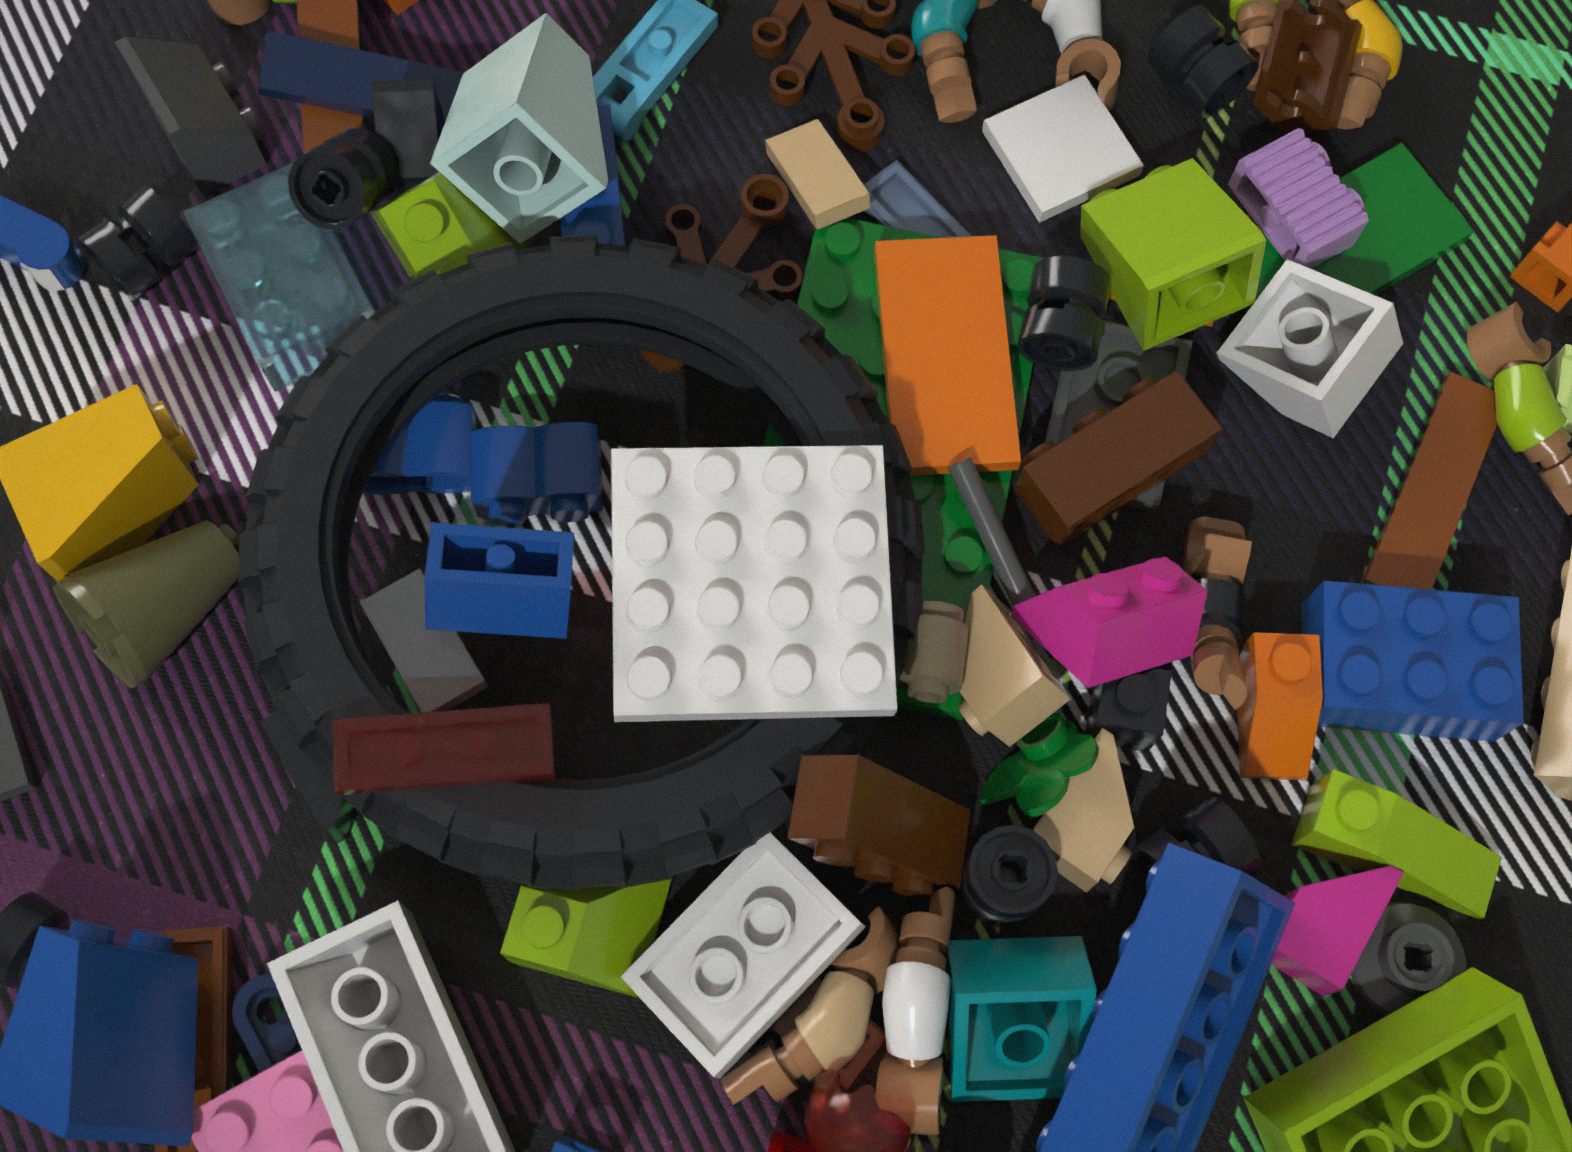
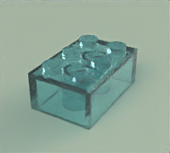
[183,162,375,392]

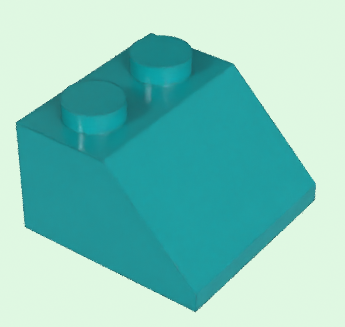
[945,936,1097,1102]

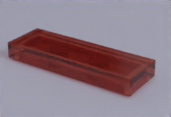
[333,703,555,795]

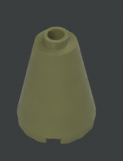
[53,520,239,688]

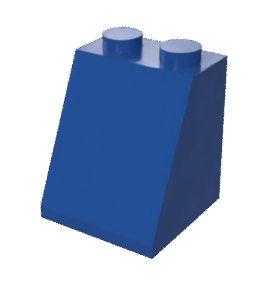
[0,919,198,1147]

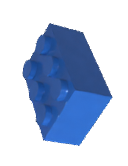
[1302,581,1524,742]

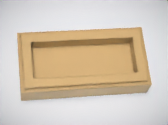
[765,119,871,230]

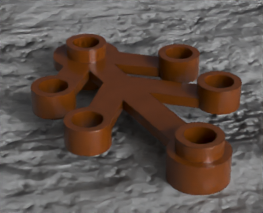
[752,0,915,152]
[641,174,803,372]

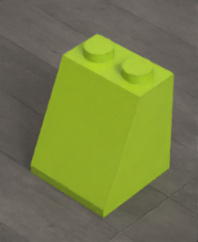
[1081,158,1267,351]

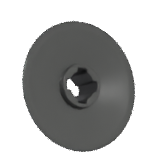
[1351,901,1467,1016]

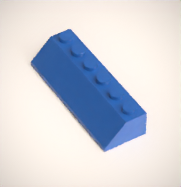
[1036,842,1296,1152]

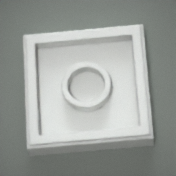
[982,74,1144,223]

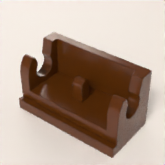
[1253,0,1362,135]

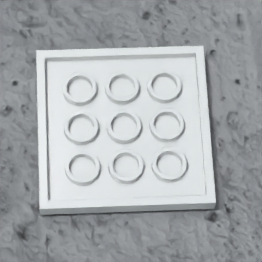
[611,445,897,722]

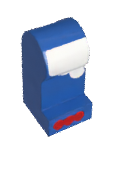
[0,195,86,291]

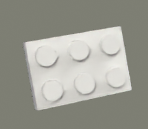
[621,832,865,1079]

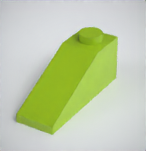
[1291,769,1502,920]

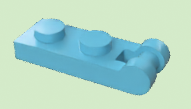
[593,0,718,141]

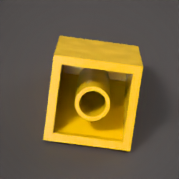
[0,384,199,582]

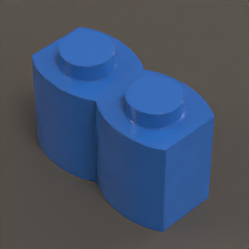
[363,394,477,495]
[471,422,603,526]

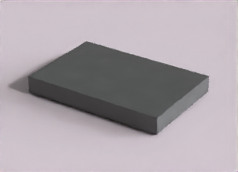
[1044,319,1193,513]

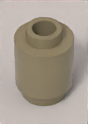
[897,601,969,703]

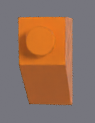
[1237,632,1323,780]

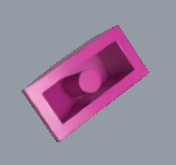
[1271,865,1404,996]

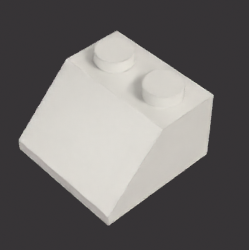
[1217,259,1403,438]

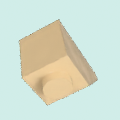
[958,585,1071,747]
[1032,728,1134,892]

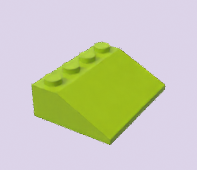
[1243,967,1572,1152]

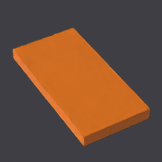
[874,235,1021,476]

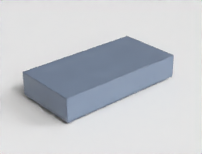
[863,160,971,238]

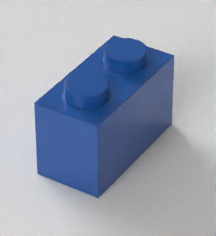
[424,522,574,639]

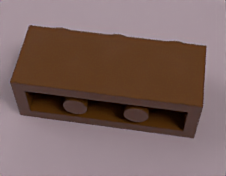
[1014,370,1223,549]
[788,755,971,898]

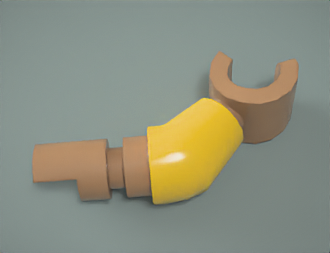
[1308,0,1403,130]

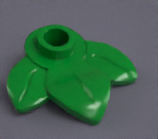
[979,713,1099,817]

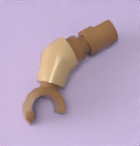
[721,906,902,1105]

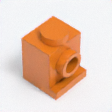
[1509,221,1572,313]

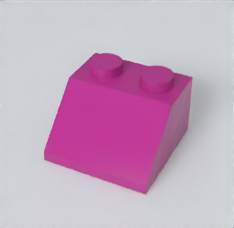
[1011,556,1208,688]

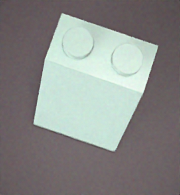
[430,13,608,244]

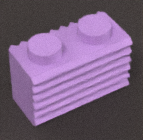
[1228,128,1369,269]

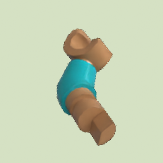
[911,0,998,123]

